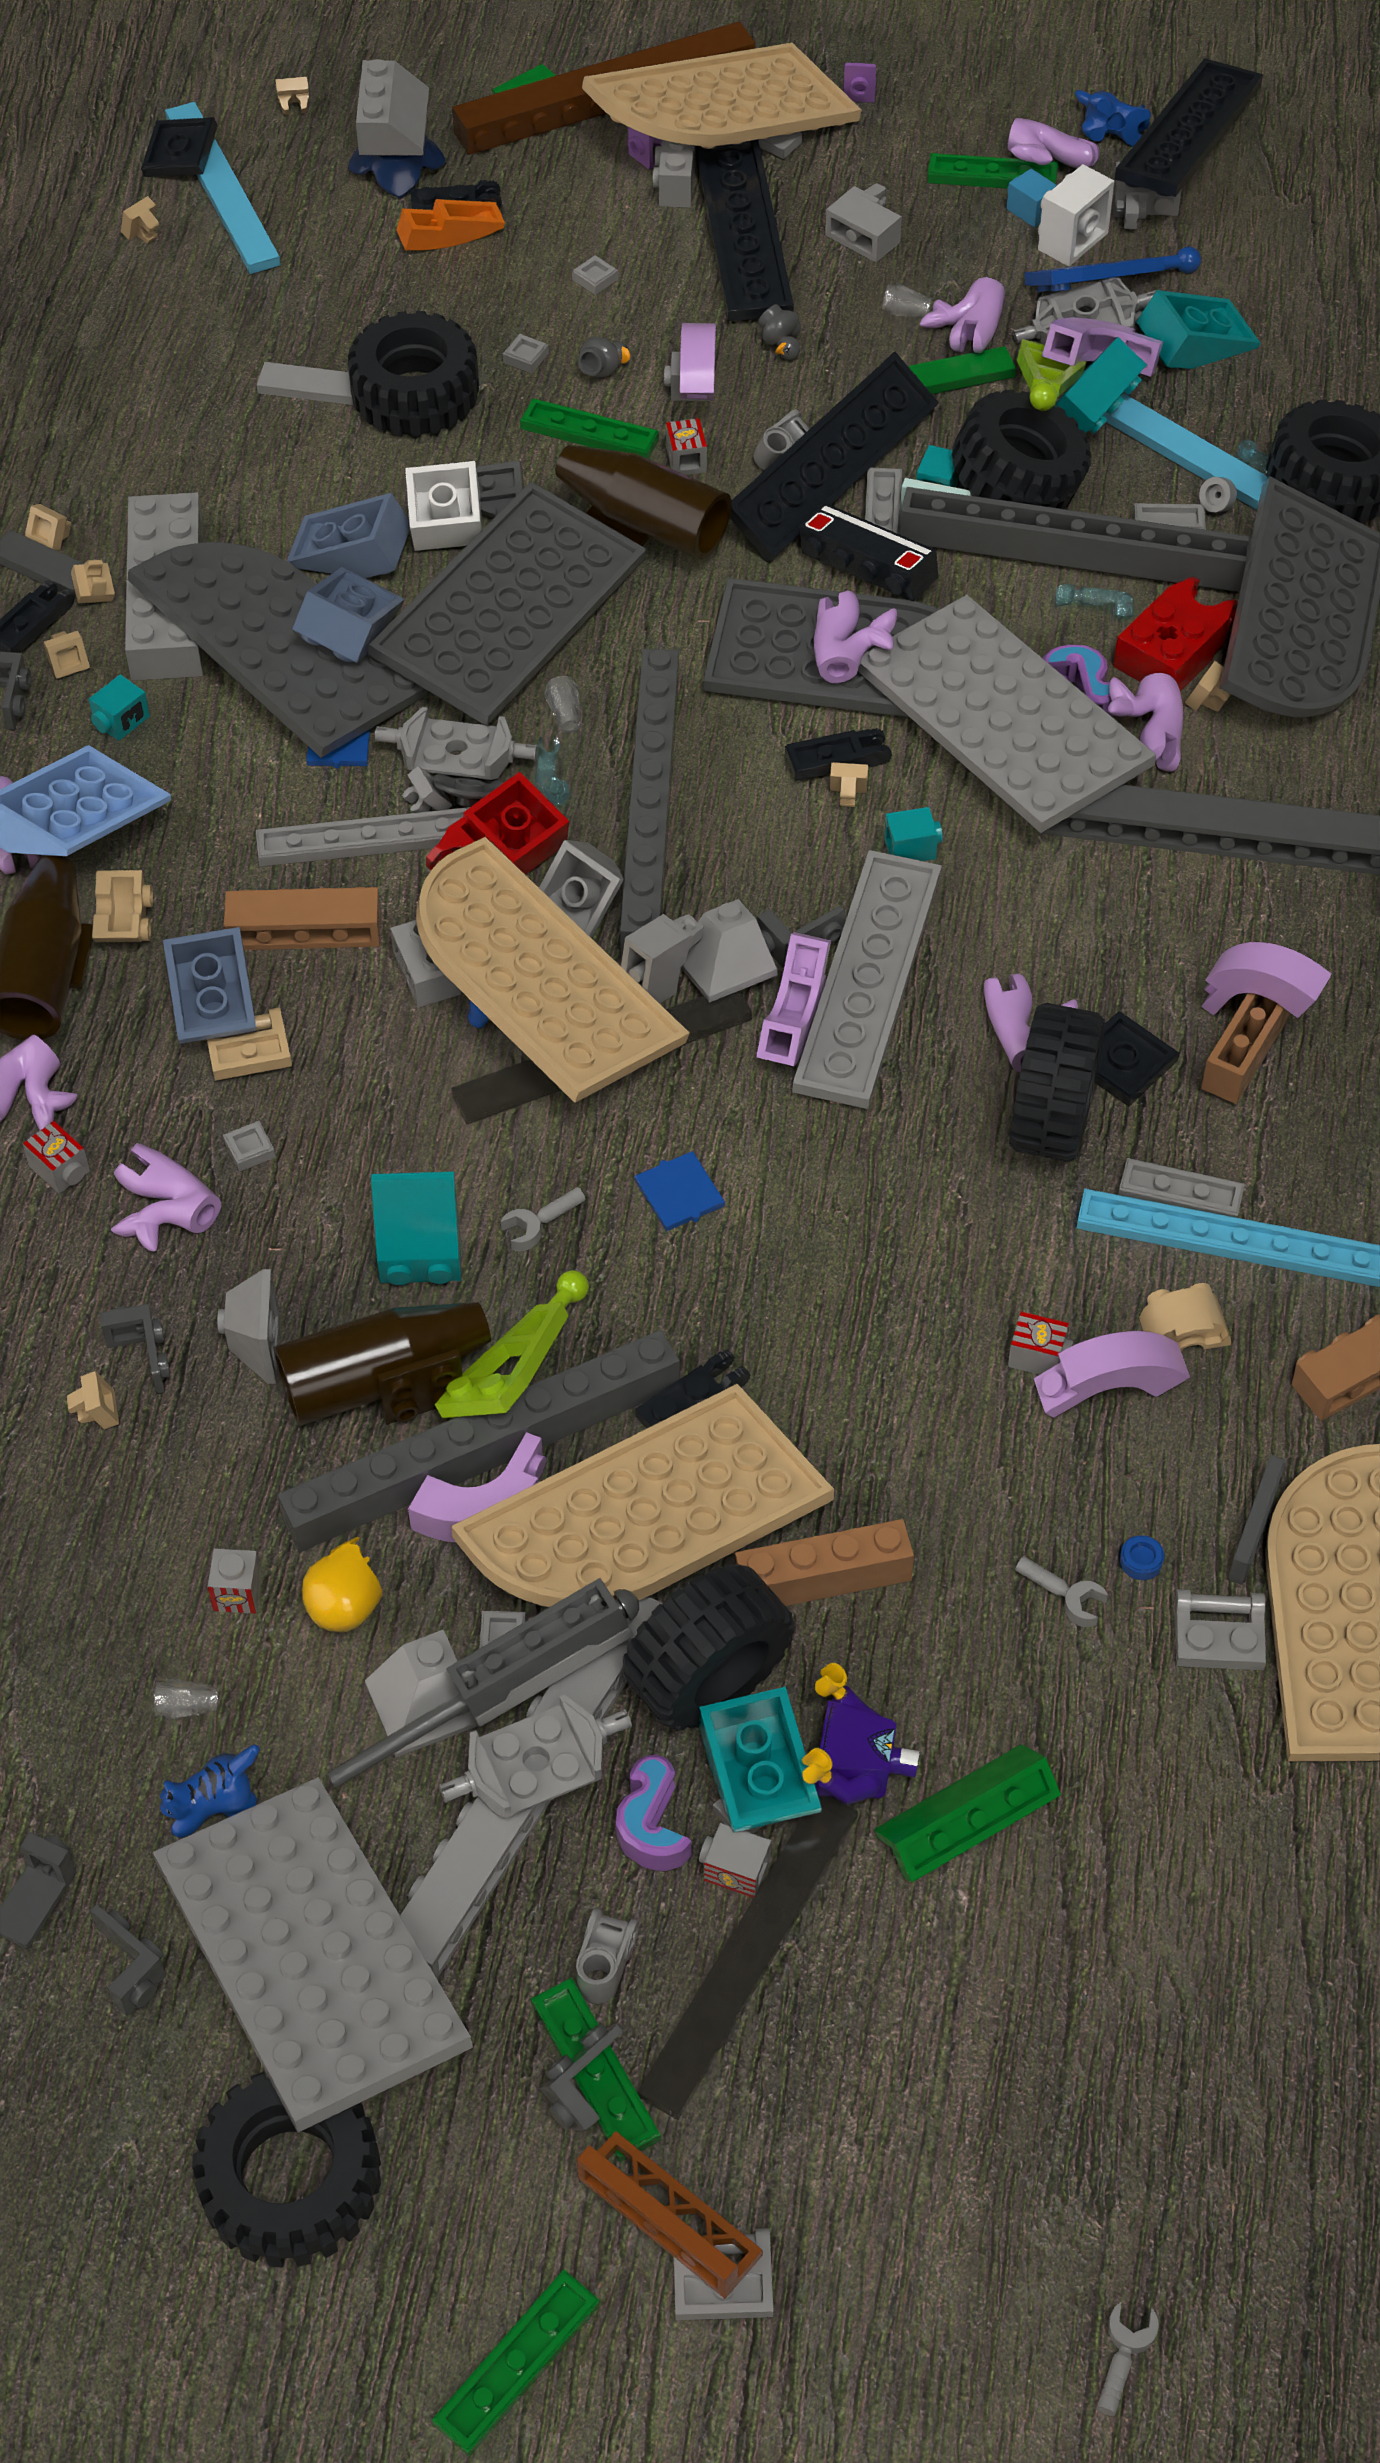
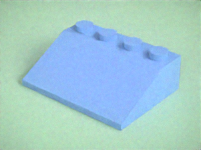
[0,745,171,856]

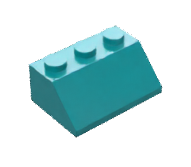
[1054,337,1147,435]

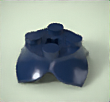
[348,135,446,199]

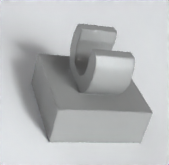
[402,766,453,813]

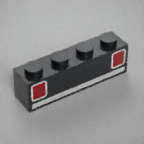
[799,503,939,601]

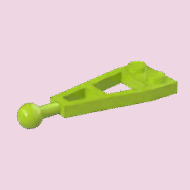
[1017,339,1086,411]
[435,1270,589,1418]

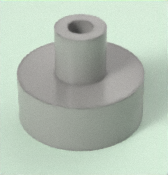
[1199,477,1237,513]

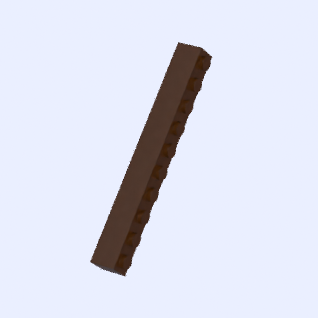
[452,21,756,155]

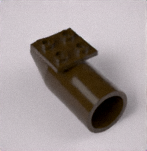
[555,445,732,560]
[0,855,93,1040]
[273,1302,491,1426]

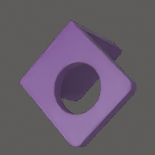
[844,63,876,102]
[628,127,662,170]

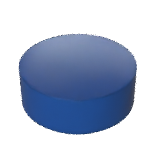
[1120,1535,1164,1580]

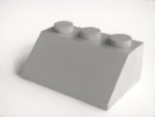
[356,59,429,155]

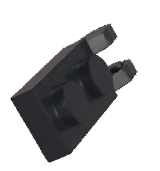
[410,180,502,210]
[0,580,75,653]
[784,728,892,781]
[635,1349,751,1428]

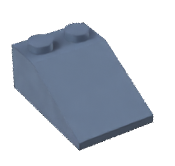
[287,493,410,578]
[292,567,405,663]
[163,927,257,1044]

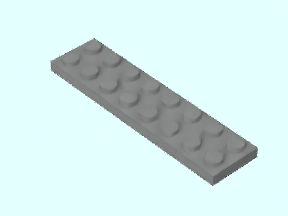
[792,850,942,1109]

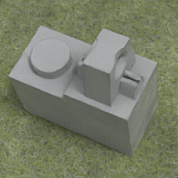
[1113,162,1182,229]
[825,183,902,263]
[621,914,704,1004]

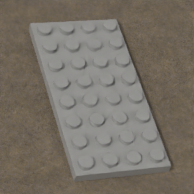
[858,595,1156,833]
[153,1777,473,2133]

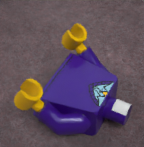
[802,1663,920,1805]

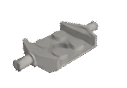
[1013,277,1156,345]
[375,707,538,780]
[439,1694,632,1818]

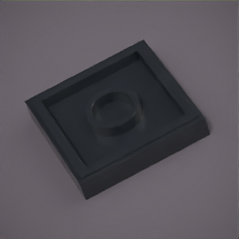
[141,117,218,177]
[1094,1011,1180,1107]

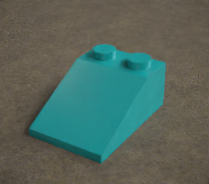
[1136,290,1261,369]
[371,1171,462,1285]
[699,1686,822,1833]

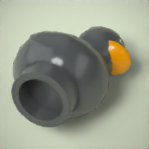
[758,304,801,360]
[578,336,630,378]

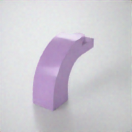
[1042,318,1163,377]
[680,323,716,400]
[756,932,831,1066]
[1201,942,1332,1018]
[1034,1331,1190,1418]
[408,1432,546,1542]

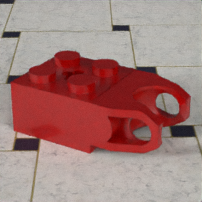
[1113,577,1238,692]
[426,771,570,875]

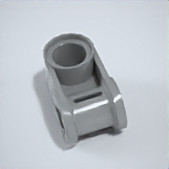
[753,409,809,470]
[576,1908,639,2004]

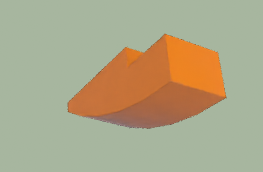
[396,199,505,251]

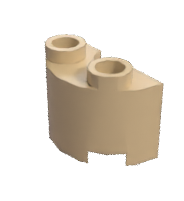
[92,870,153,942]
[1139,1283,1231,1351]

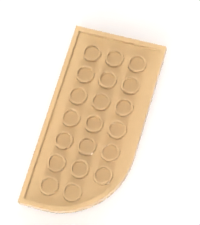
[582,43,862,149]
[416,837,690,1103]
[451,1384,834,1607]
[1265,1444,1380,1761]

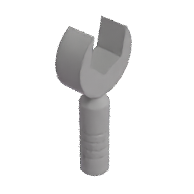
[501,1187,585,1251]
[1015,1556,1108,1627]
[1096,2302,1159,2416]

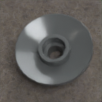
[433,774,504,807]

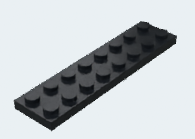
[1114,58,1263,197]
[695,139,794,321]
[730,352,939,562]

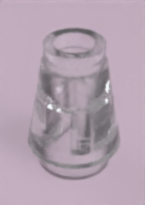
[881,282,932,317]
[544,676,581,733]
[154,1677,218,1721]

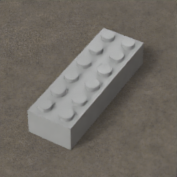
[125,493,204,680]

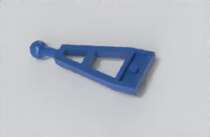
[1024,247,1201,292]

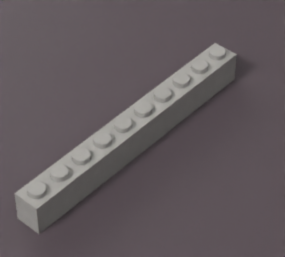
[398,1596,663,1979]

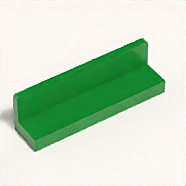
[874,1745,1061,1883]

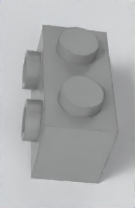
[653,140,695,208]
[390,920,461,1008]

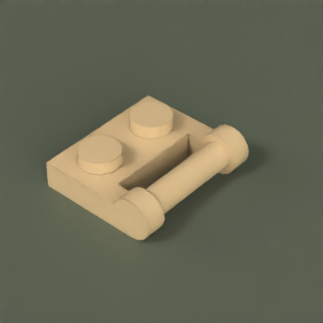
[207,1007,292,1081]

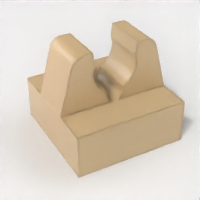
[275,77,310,115]
[121,196,159,244]
[25,504,71,551]
[71,560,115,603]
[44,631,90,679]
[1185,661,1231,712]
[830,763,868,807]
[67,1371,119,1430]

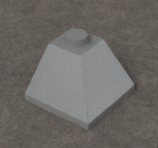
[539,840,624,938]
[681,899,778,1003]
[217,1269,280,1384]
[365,1629,478,1758]

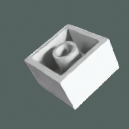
[1038,164,1114,266]
[405,461,483,551]

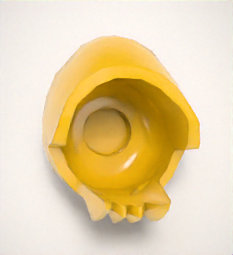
[302,1537,383,1632]

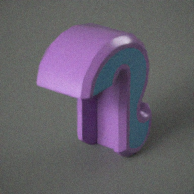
[1043,645,1114,717]
[616,1755,692,1871]

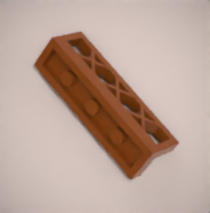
[577,2131,763,2299]

